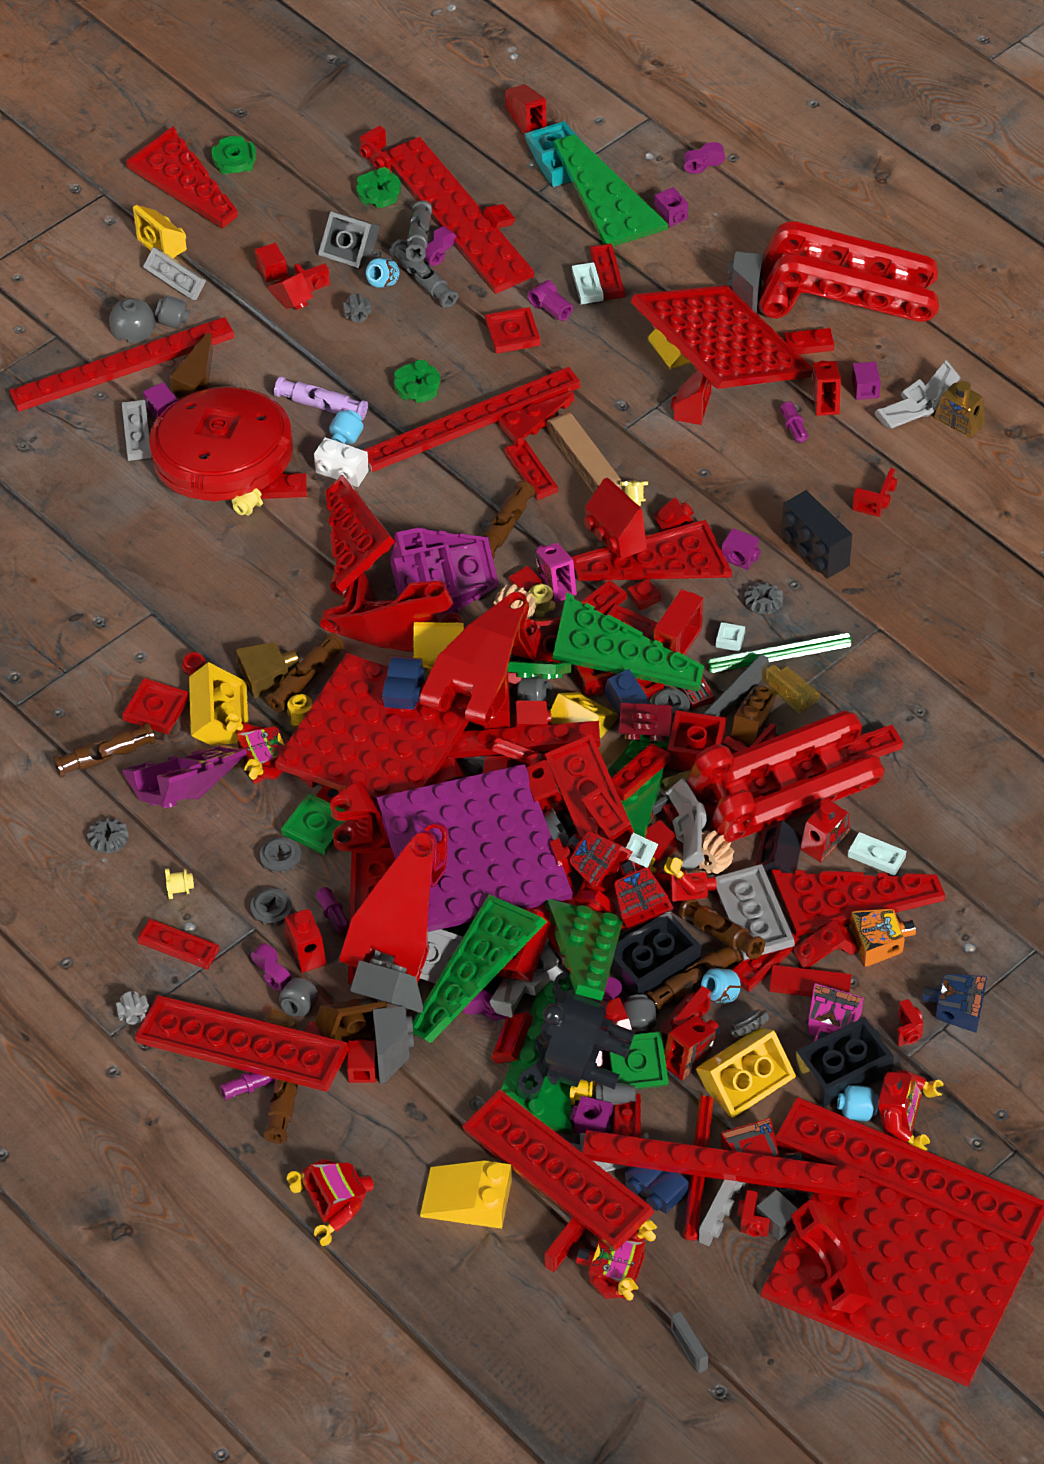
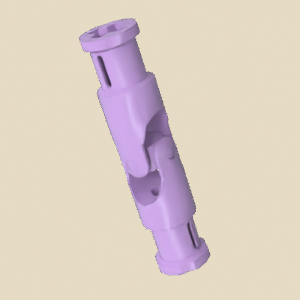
[274,376,368,421]

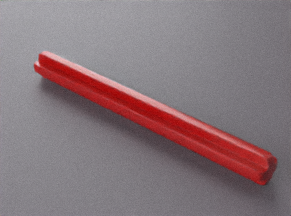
[683,1095,713,1241]

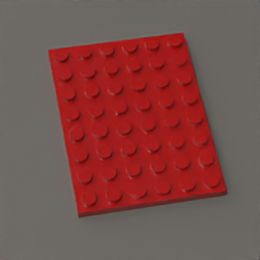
[761,1178,1035,1387]

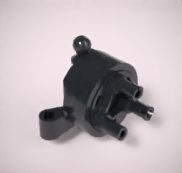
[516,972,635,1101]

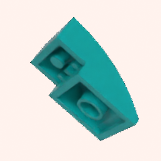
[524,121,582,187]

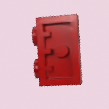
[659,986,711,1038]

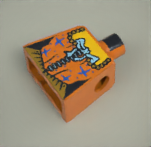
[850,909,916,967]

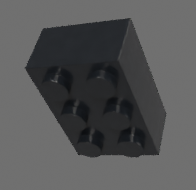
[781,490,852,579]
[610,911,701,996]
[795,1017,894,1108]

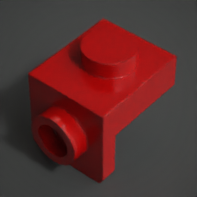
[294,263,330,292]
[653,497,695,531]
[574,879,615,913]
[896,999,924,1046]
[737,1190,770,1237]

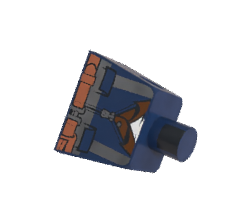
[922,974,987,1033]

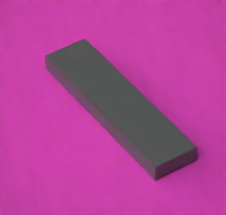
[703,654,769,718]

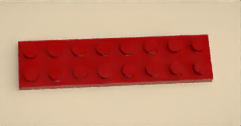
[545,734,666,933]
[135,995,349,1092]
[462,1090,654,1251]

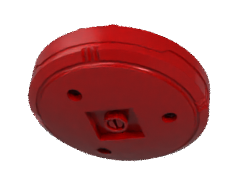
[149,386,293,502]

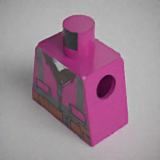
[535,543,577,603]
[808,983,864,1042]

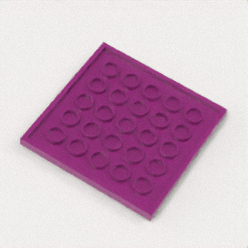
[376,764,573,932]

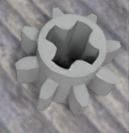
[116,991,149,1025]

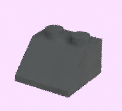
[318,211,380,268]
[728,252,763,313]
[350,958,423,1013]
[373,1006,414,1084]

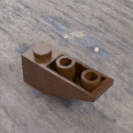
[169,333,213,397]
[731,686,777,747]

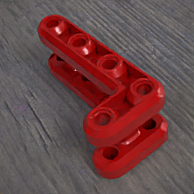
[758,221,939,322]
[687,710,885,842]

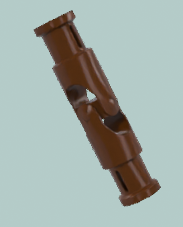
[483,481,535,559]
[265,632,345,713]
[53,722,156,778]
[679,899,766,959]
[644,944,743,1014]
[264,1079,299,1144]

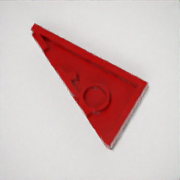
[498,391,575,447]

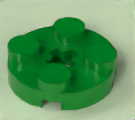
[212,136,256,174]
[356,167,401,208]
[394,360,441,403]

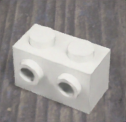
[314,437,369,487]

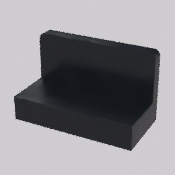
[756,820,803,873]

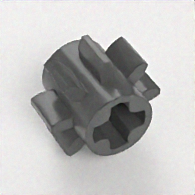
[343,294,372,323]

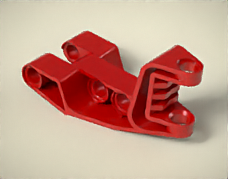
[320,572,466,652]
[420,592,541,727]
[330,758,466,851]
[339,822,449,983]

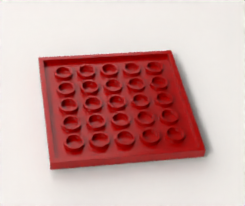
[631,285,812,389]
[275,653,471,803]

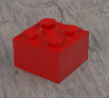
[667,710,726,772]

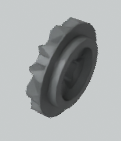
[744,581,783,614]
[650,688,690,721]
[87,817,129,853]
[260,837,301,874]
[250,888,292,926]
[729,1009,769,1038]

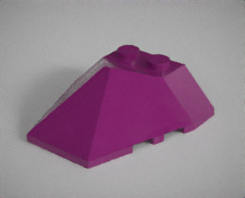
[390,528,499,614]
[122,745,247,808]

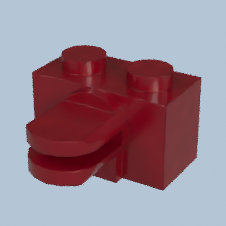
[619,703,673,741]

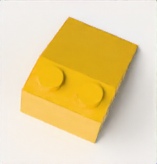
[420,1161,512,1229]

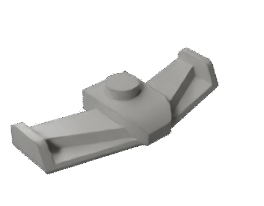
[875,360,961,429]
[665,778,706,871]
[490,950,563,1017]

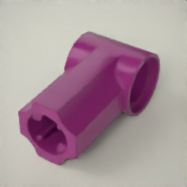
[527,280,573,321]

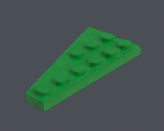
[553,134,668,247]
[552,592,704,692]
[608,722,673,838]
[412,894,547,1044]
[545,899,623,1001]
[501,981,572,1135]

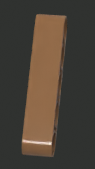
[546,412,624,493]

